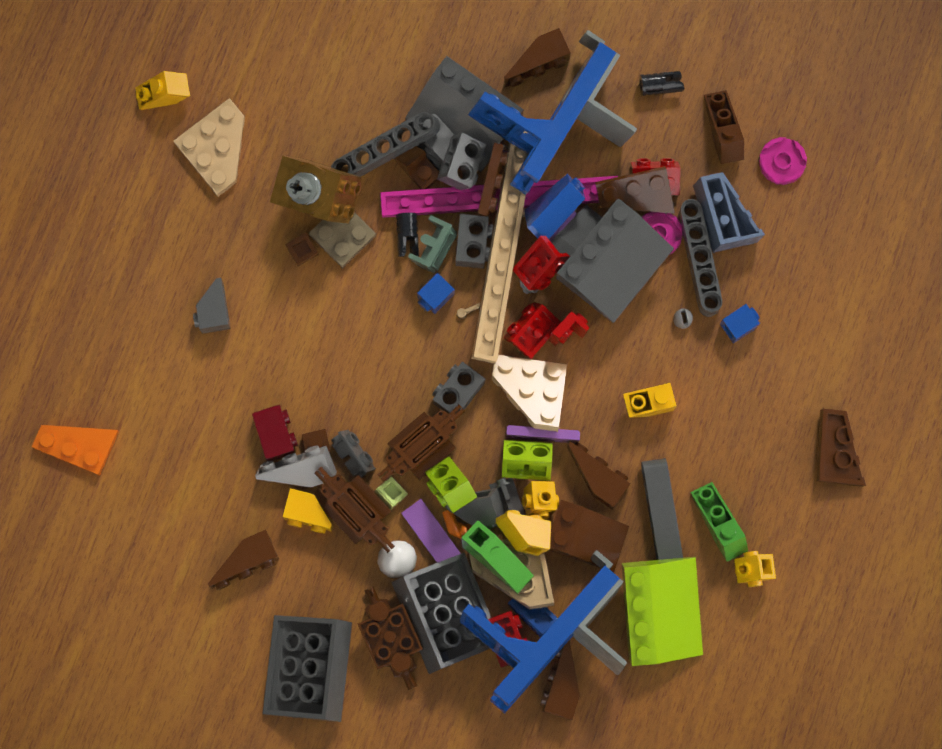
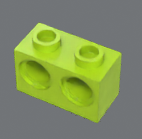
[502,440,553,481]
[425,457,477,513]

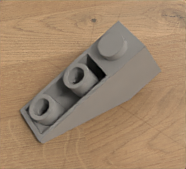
[255,446,337,487]

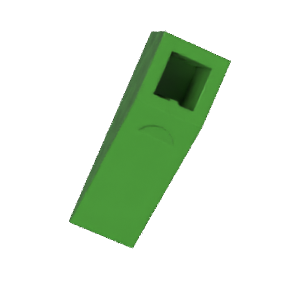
[691,482,748,562]
[461,521,534,594]

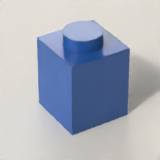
[417,273,455,314]
[720,304,760,344]

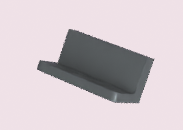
[417,114,454,172]

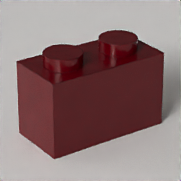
[252,404,298,461]

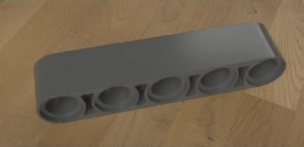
[331,112,440,177]
[678,199,722,317]
[641,458,683,560]

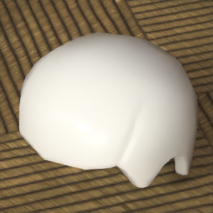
[377,541,417,578]

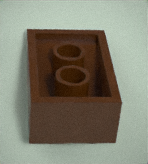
[548,500,629,573]

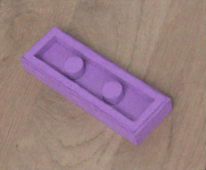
[506,425,580,443]
[401,499,461,563]

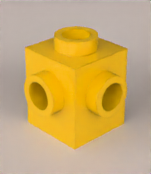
[522,481,559,520]
[734,551,776,587]

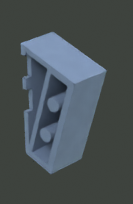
[693,172,765,253]

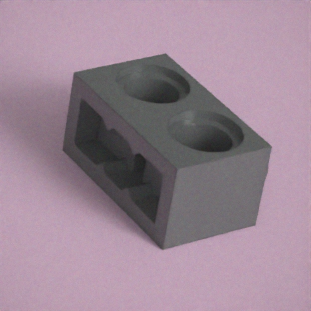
[437,133,486,191]
[456,214,493,269]
[432,362,485,421]

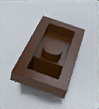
[394,146,439,189]

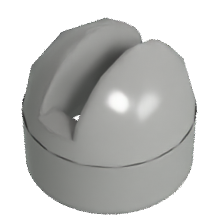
[673,309,693,329]

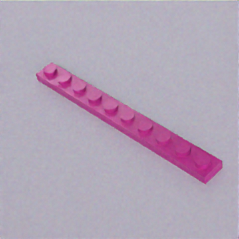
[381,176,618,218]

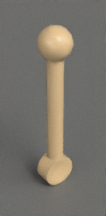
[457,303,481,318]

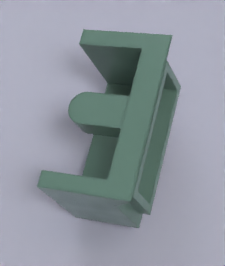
[408,215,457,273]

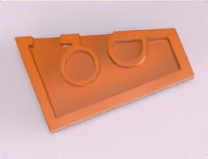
[32,425,119,476]

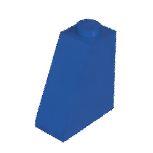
[524,173,585,239]

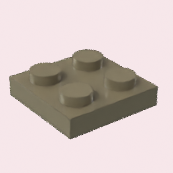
[309,212,377,269]

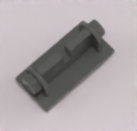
[331,430,376,478]
[489,478,525,515]

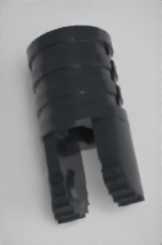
[639,71,685,96]
[396,213,419,257]

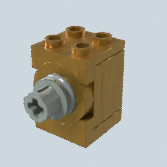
[270,156,362,224]

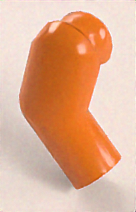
[442,510,472,539]

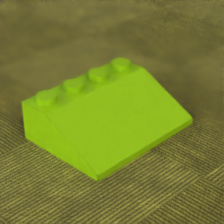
[621,557,703,666]

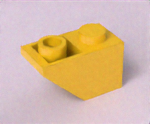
[135,71,190,110]
[623,383,676,418]
[283,488,333,534]
[496,510,551,556]

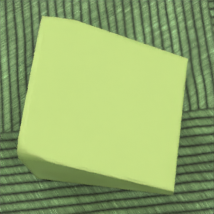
[375,476,408,510]

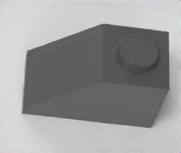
[193,278,231,334]
[446,488,505,529]

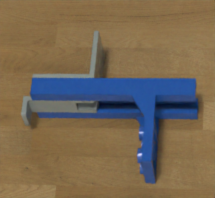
[468,30,637,195]
[460,550,627,714]

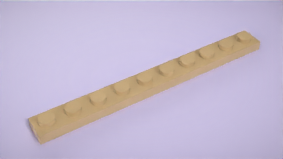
[471,131,528,364]

